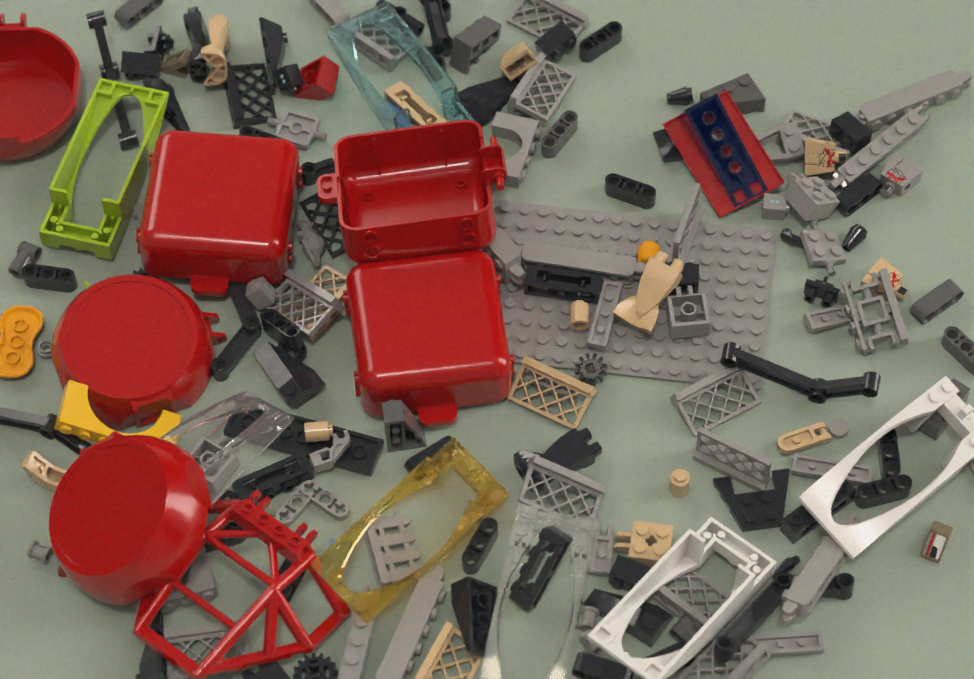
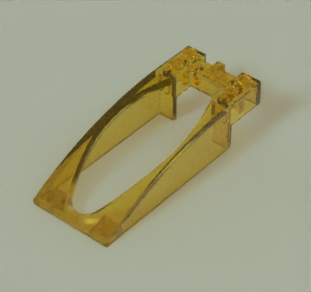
[310,437,510,624]

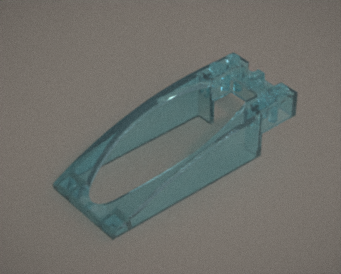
[325,1,474,130]

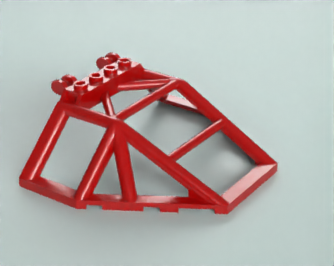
[133,490,351,679]

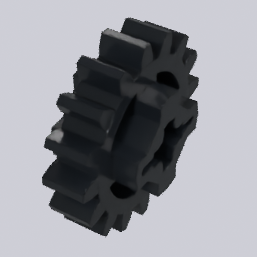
[293,652,338,679]

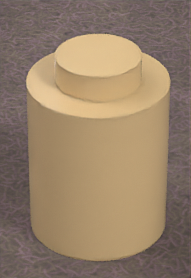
[570,300,589,331]
[304,421,333,443]
[669,469,690,498]

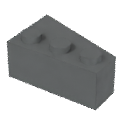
[449,15,502,75]
[699,73,766,115]
[917,378,970,441]
[382,400,427,452]

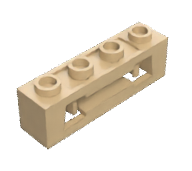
[384,80,447,127]

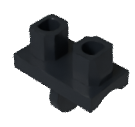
[144,25,174,62]
[804,276,840,308]

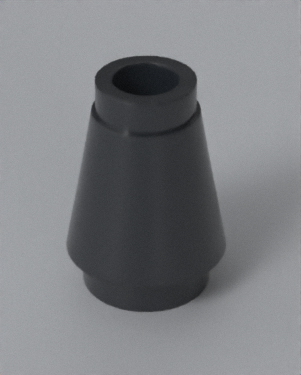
[667,86,694,104]
[842,224,867,252]

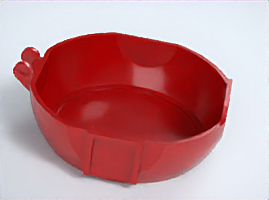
[0,13,82,162]
[51,274,227,430]
[49,431,212,605]

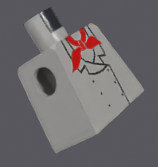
[880,153,923,197]

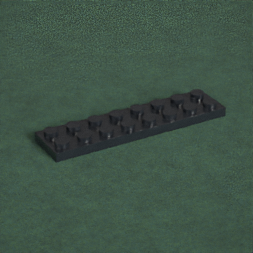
[223,399,384,476]

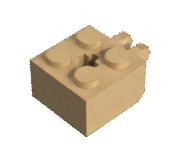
[614,520,674,568]

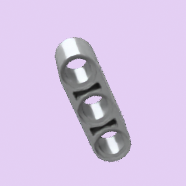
[308,0,351,29]

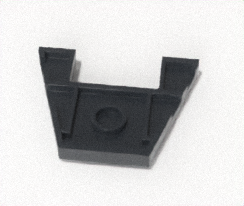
[713,468,790,532]

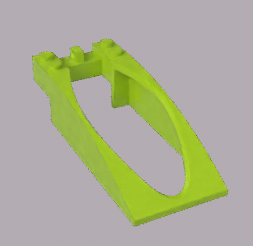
[39,78,169,260]

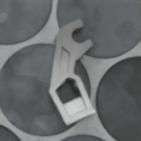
[309,429,351,473]

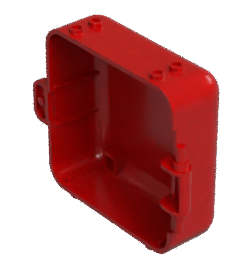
[317,120,507,264]
[136,130,303,297]
[343,250,515,428]

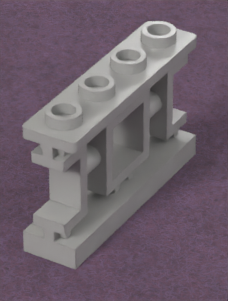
[839,268,909,356]

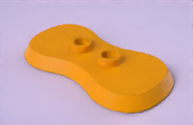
[0,305,44,378]

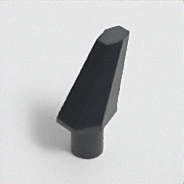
[772,555,800,579]

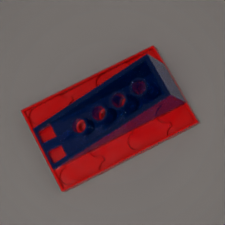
[662,90,785,218]

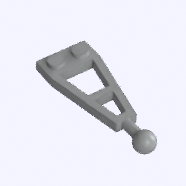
[756,121,805,162]

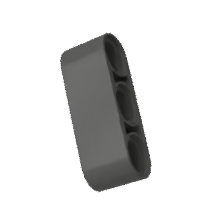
[114,0,163,29]
[541,110,578,159]
[910,279,964,324]
[941,326,974,375]

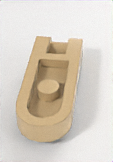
[777,422,833,455]

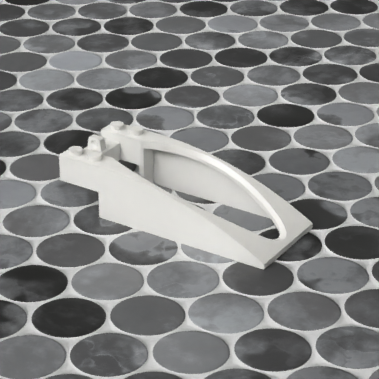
[798,376,974,560]
[587,517,777,679]

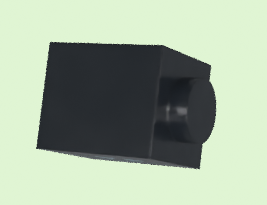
[273,64,305,93]

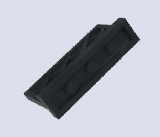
[224,61,277,129]
[299,192,345,259]

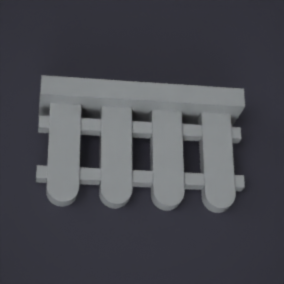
[360,511,426,593]

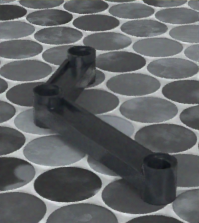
[419,0,453,56]
[86,10,139,150]
[211,282,262,382]
[720,342,881,404]
[0,407,92,455]
[714,571,855,662]

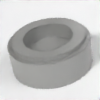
[829,419,849,439]

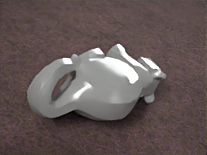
[296,220,325,268]

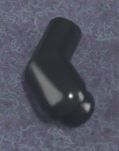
[780,228,804,248]

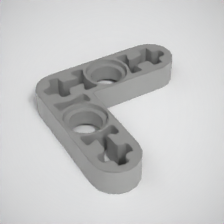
[275,480,350,528]

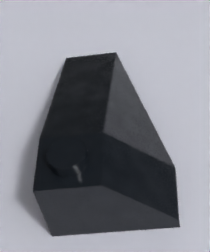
[259,17,288,95]
[453,76,520,127]
[142,77,190,131]
[253,341,326,409]
[451,576,498,658]
[583,588,674,648]
[136,609,167,679]

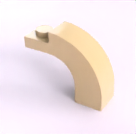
[21,450,67,492]

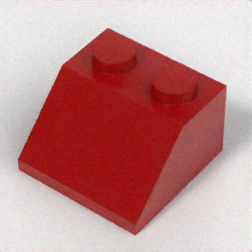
[294,55,340,101]

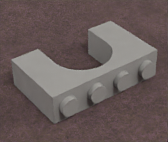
[492,111,541,189]
[134,546,218,613]

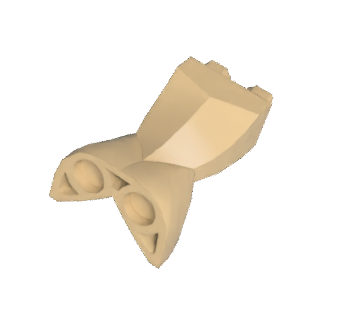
[201,14,229,86]
[613,250,684,335]

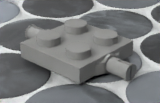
[267,109,327,150]
[800,220,847,276]

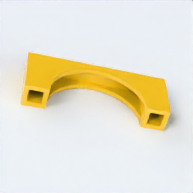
[54,380,182,444]

